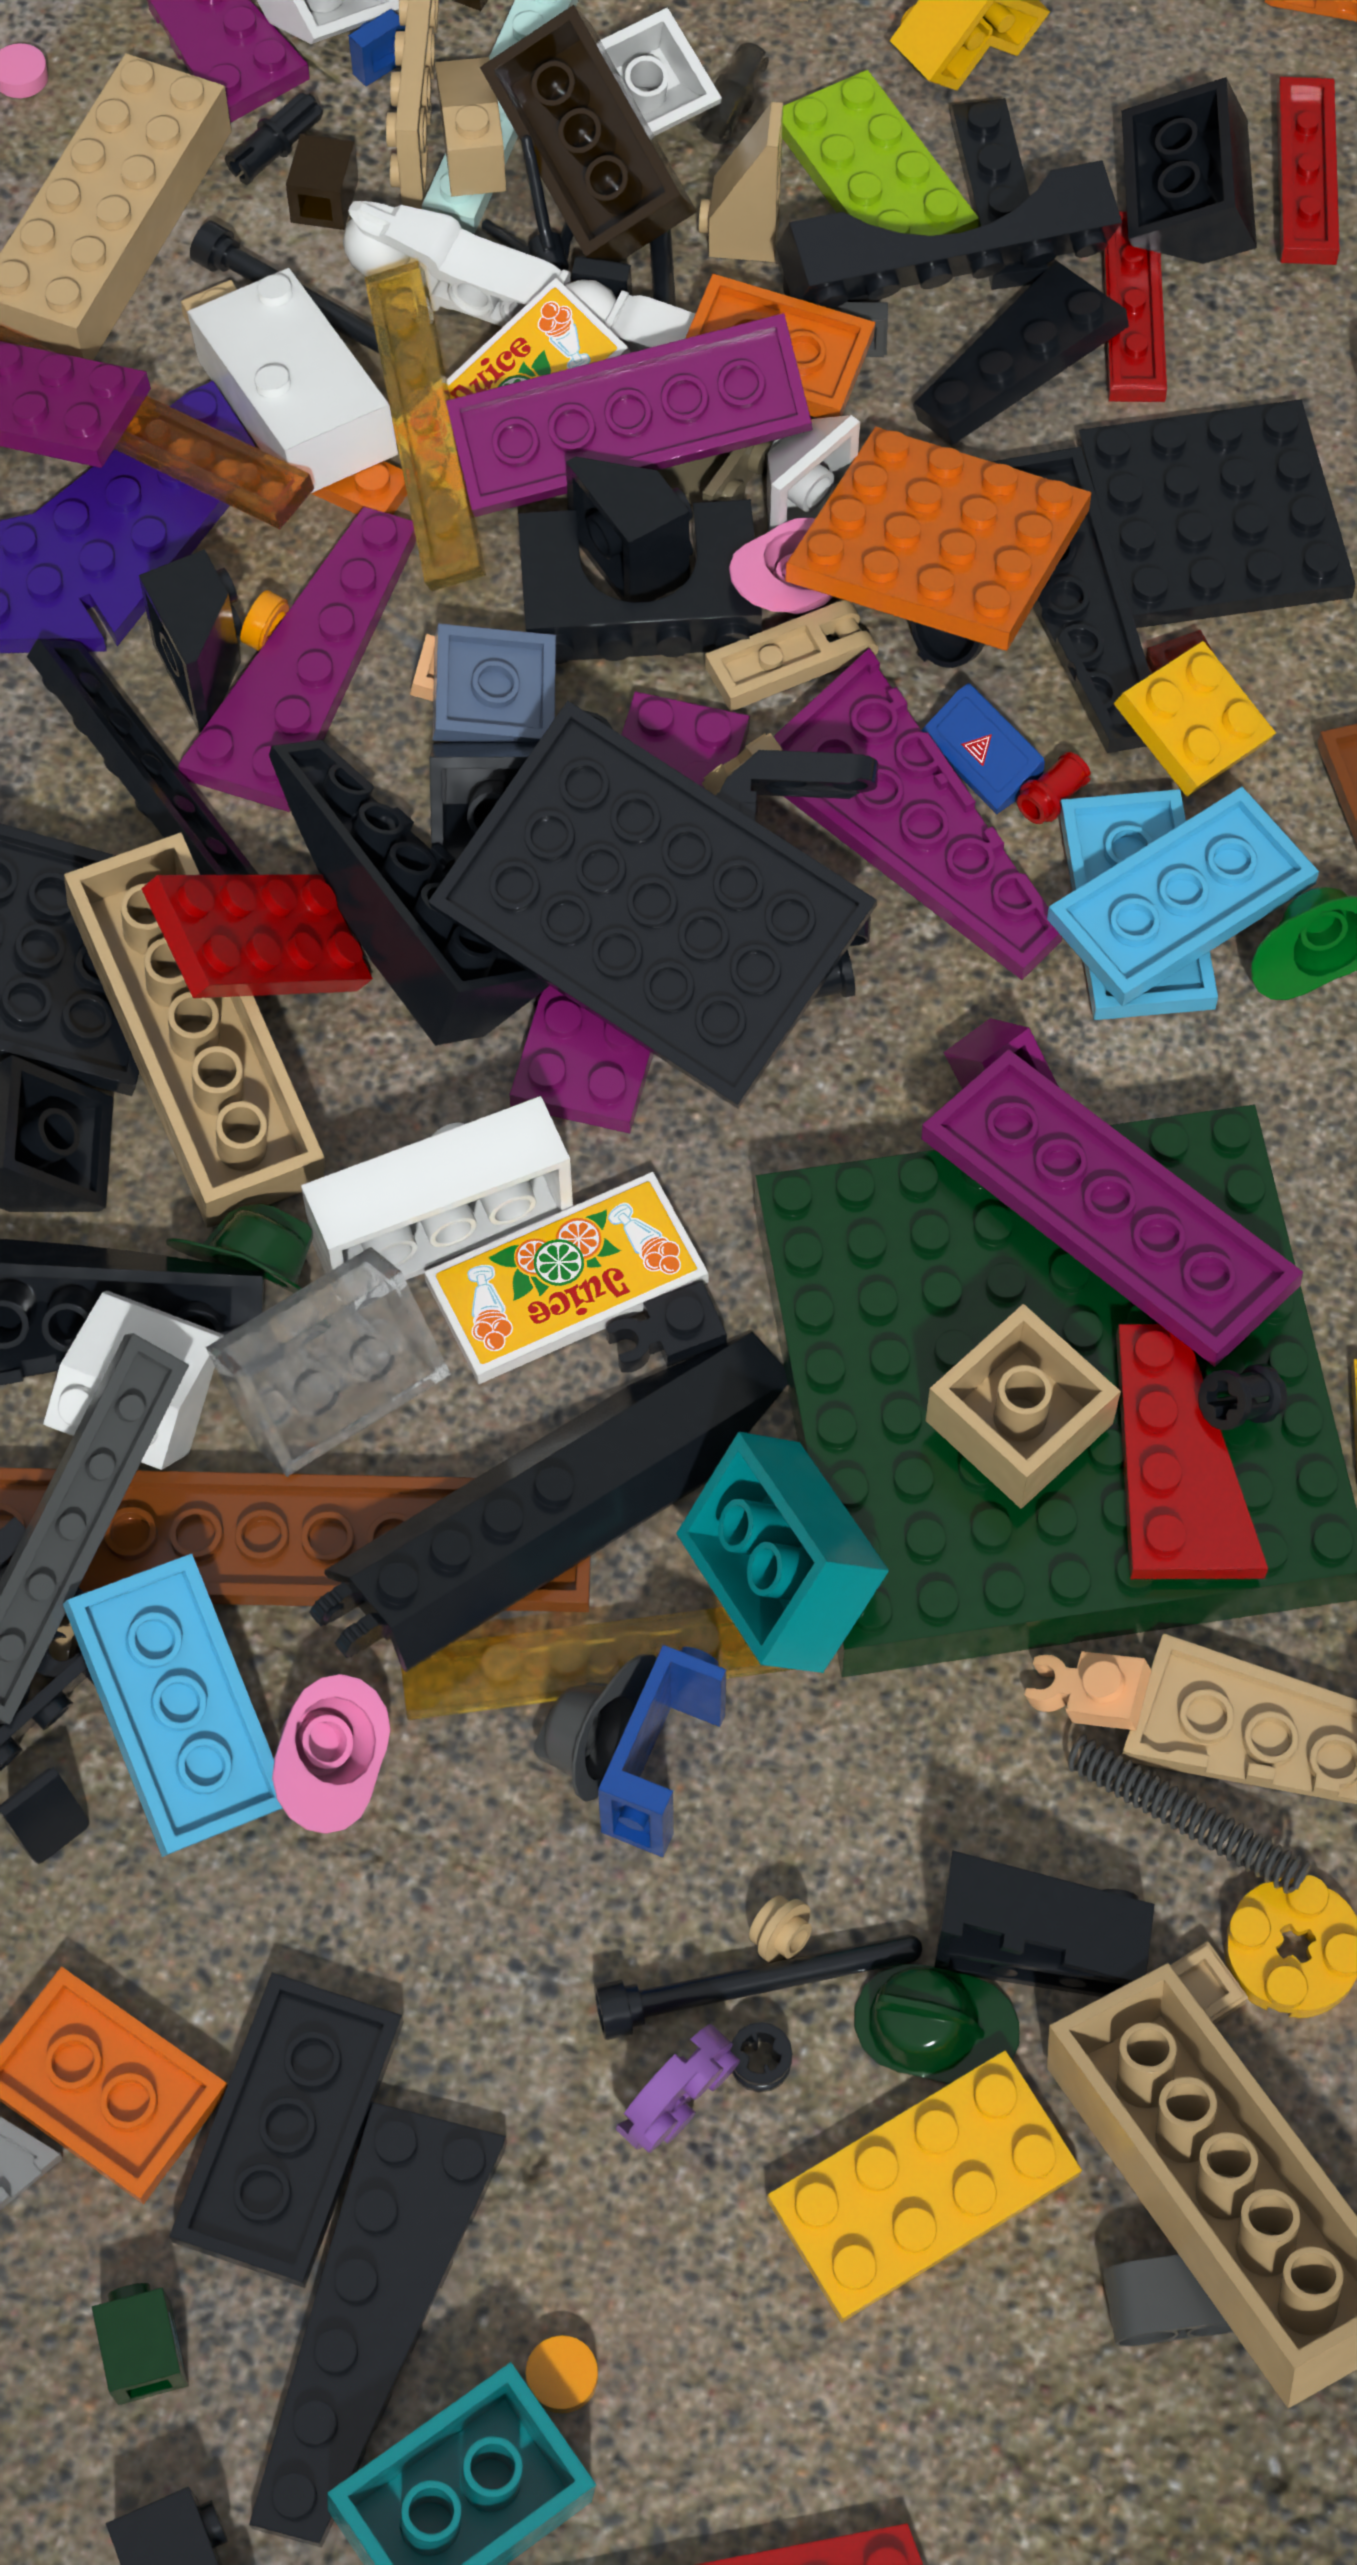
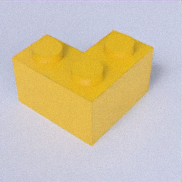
[889,0,1050,91]

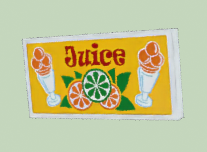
[394,278,631,514]
[424,1172,709,1385]

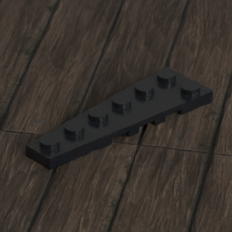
[991,446,1151,753]
[249,2102,507,2548]

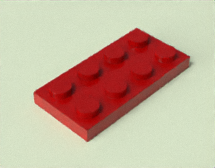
[141,874,373,998]

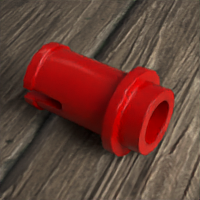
[1017,752,1091,824]

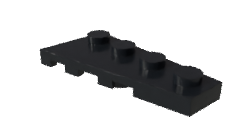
[914,261,1129,446]

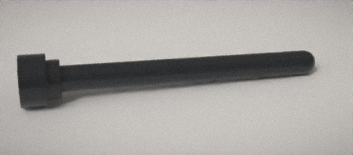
[190,220,424,372]
[594,1934,923,2040]

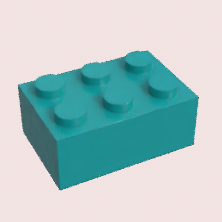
[676,1432,889,1673]
[327,2362,596,2565]

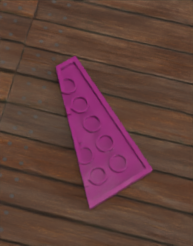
[773,648,1062,980]

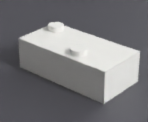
[187,268,398,500]
[301,1096,573,1305]

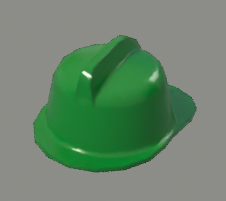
[1251,887,1357,1000]

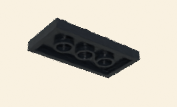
[169,1972,404,2288]

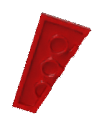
[1116,1324,1268,1579]

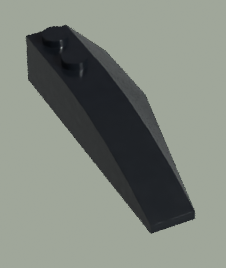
[269,740,549,1046]
[0,1239,264,1385]

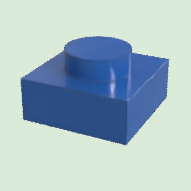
[348,9,405,86]

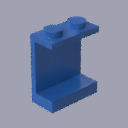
[598,1645,726,1857]

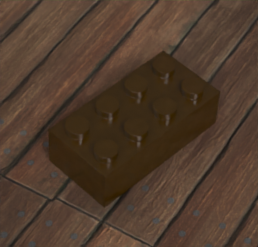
[480,5,697,263]

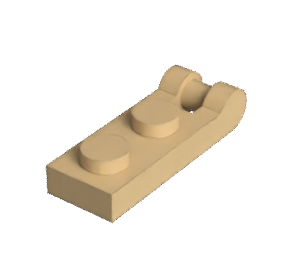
[705,600,879,712]

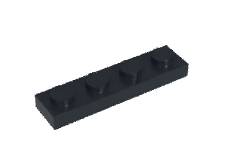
[951,98,1048,290]

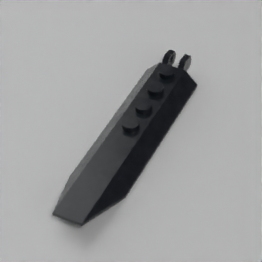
[309,1332,787,1672]

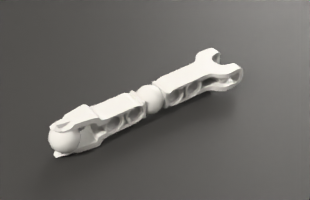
[343,201,775,443]

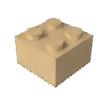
[925,1304,1121,1509]

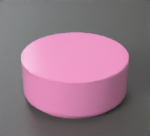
[0,43,48,98]

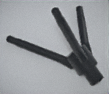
[481,135,574,271]

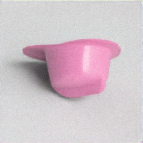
[729,517,833,614]
[272,1674,391,1834]

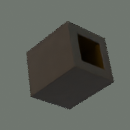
[286,134,359,230]

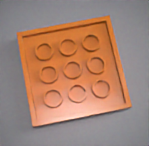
[785,426,1092,651]

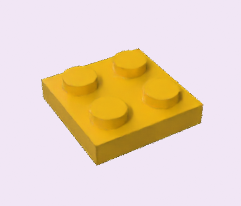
[1113,641,1276,797]

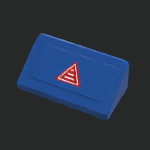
[921,683,1045,815]

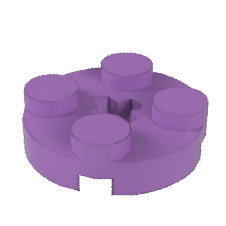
[616,2024,740,2153]

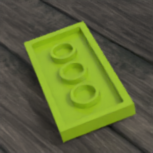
[782,70,979,236]

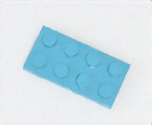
[1047,787,1319,1006]
[1060,789,1218,1020]
[63,1554,283,1857]

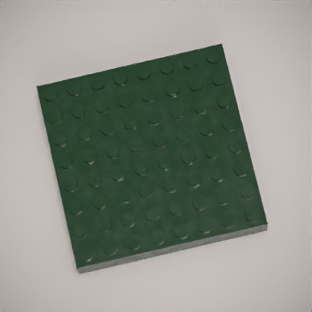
[755,1104,1357,1678]

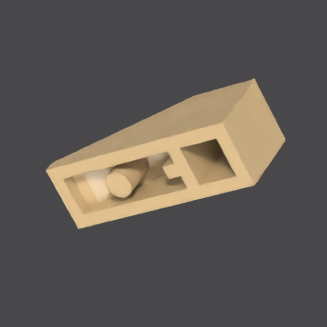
[435,57,506,197]
[699,102,783,262]

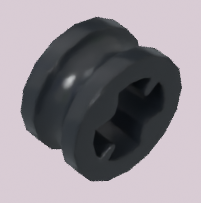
[730,2022,792,2093]

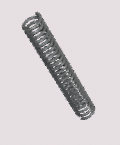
[1068,1734,1311,1894]

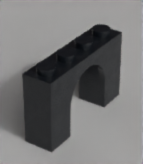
[518,499,762,664]

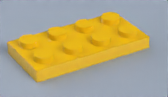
[767,2050,1082,2323]

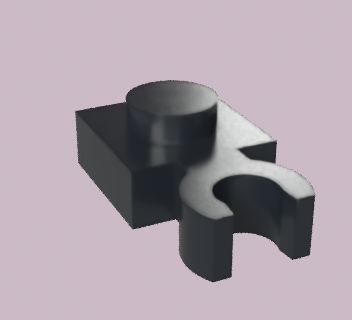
[606,1281,727,1373]

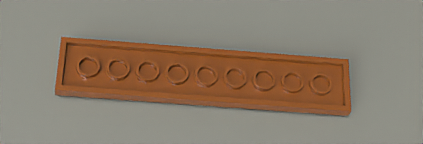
[0,1467,591,1612]

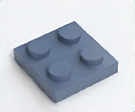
[432,623,556,742]

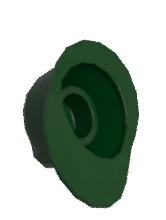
[166,1203,313,1298]
[854,1964,1019,2084]

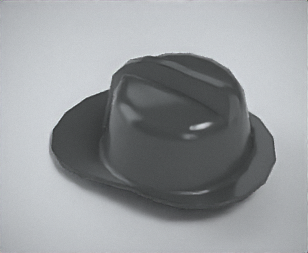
[534,1653,657,1802]

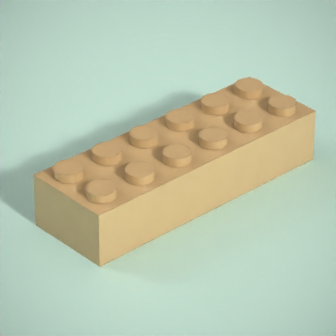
[0,53,232,360]
[64,832,325,1228]
[1047,1963,1357,2409]

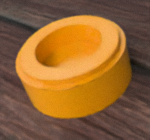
[240,590,289,651]
[526,2335,598,2414]

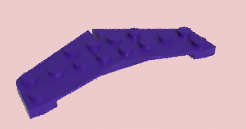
[0,381,258,653]

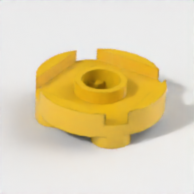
[1225,1875,1357,2018]

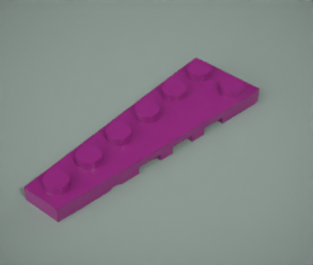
[147,0,310,123]
[178,507,419,812]

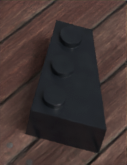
[934,1851,1155,1997]

